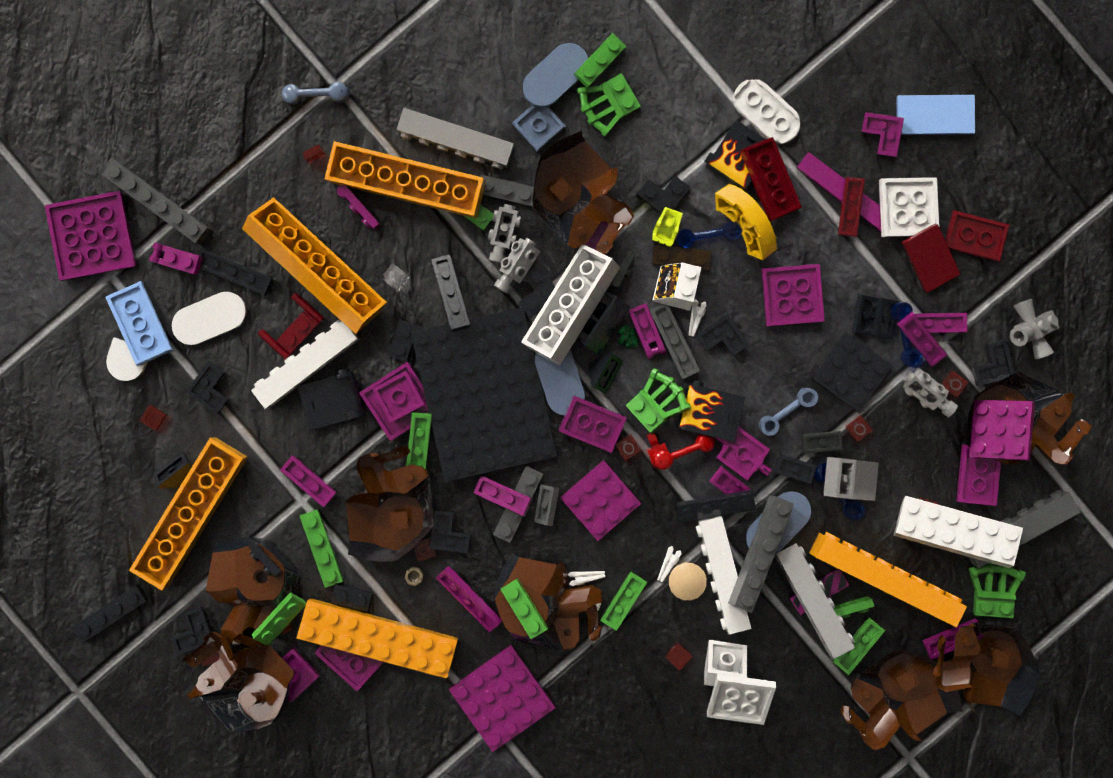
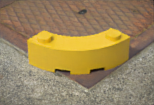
[715,184,777,260]

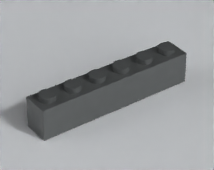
[102,159,212,245]
[969,490,1081,568]
[728,496,794,613]

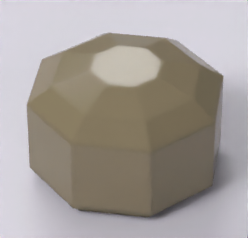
[405,566,424,586]

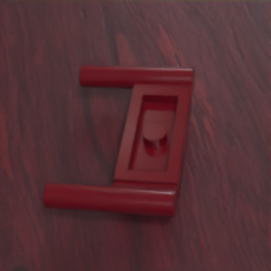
[258,292,324,360]

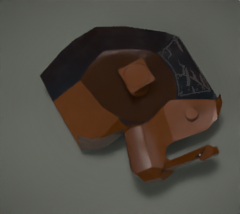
[967,372,1092,465]
[493,552,603,652]
[182,632,294,732]

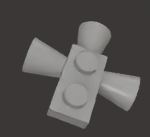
[1010,299,1060,359]

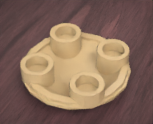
[668,562,707,600]

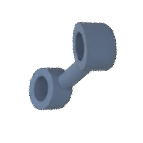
[282,82,350,105]
[759,388,818,436]

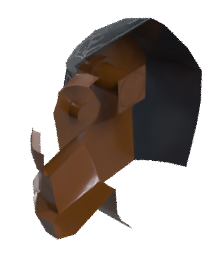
[533,131,634,254]
[344,446,434,562]
[206,537,301,647]
[933,622,1040,716]
[840,650,963,750]

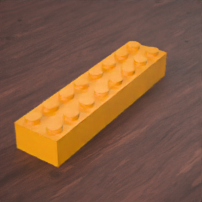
[324,141,486,219]
[242,197,387,334]
[129,437,248,590]
[809,532,967,627]
[297,598,458,678]

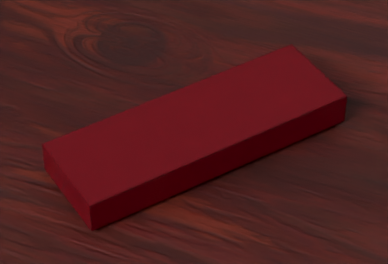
[838,177,865,237]

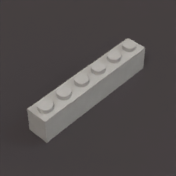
[397,108,514,170]
[774,543,855,660]

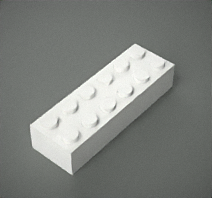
[522,244,620,366]
[894,496,1023,568]

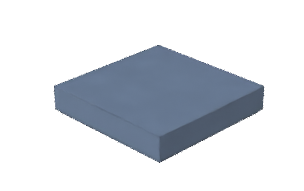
[512,105,566,153]

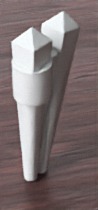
[688,299,707,337]
[657,546,682,582]
[568,571,605,586]

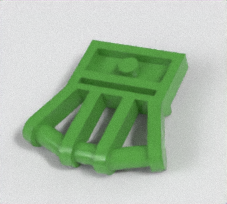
[577,73,641,137]
[626,368,691,434]
[969,563,1025,618]

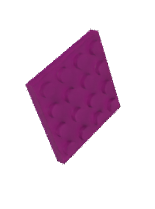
[45,191,137,281]
[449,644,555,752]

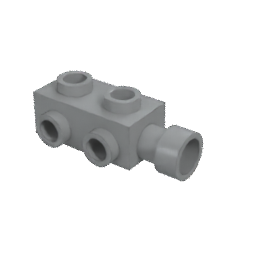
[488,204,521,263]
[494,238,541,294]
[903,368,958,417]

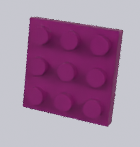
[761,264,825,326]
[359,362,429,441]
[969,400,1035,461]
[560,460,641,541]

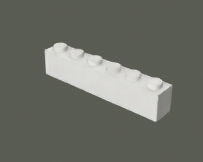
[251,320,360,409]
[696,516,751,635]

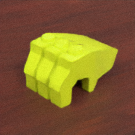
[652,207,682,247]

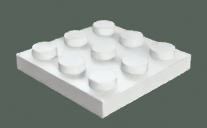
[879,178,939,237]
[707,674,776,725]

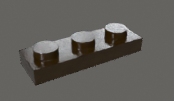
[652,244,711,271]

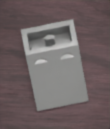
[823,457,879,501]

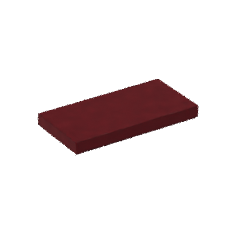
[740,137,802,221]

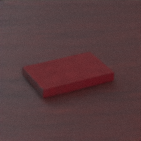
[945,210,1009,262]
[902,223,960,293]

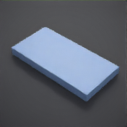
[896,95,975,135]
[106,281,173,366]

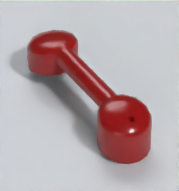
[651,434,715,470]

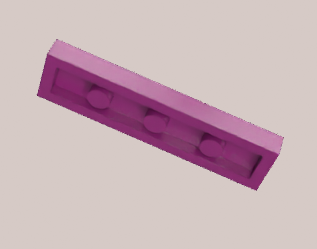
[436,566,502,632]

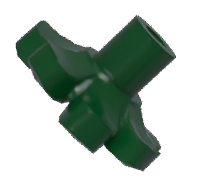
[618,325,639,348]

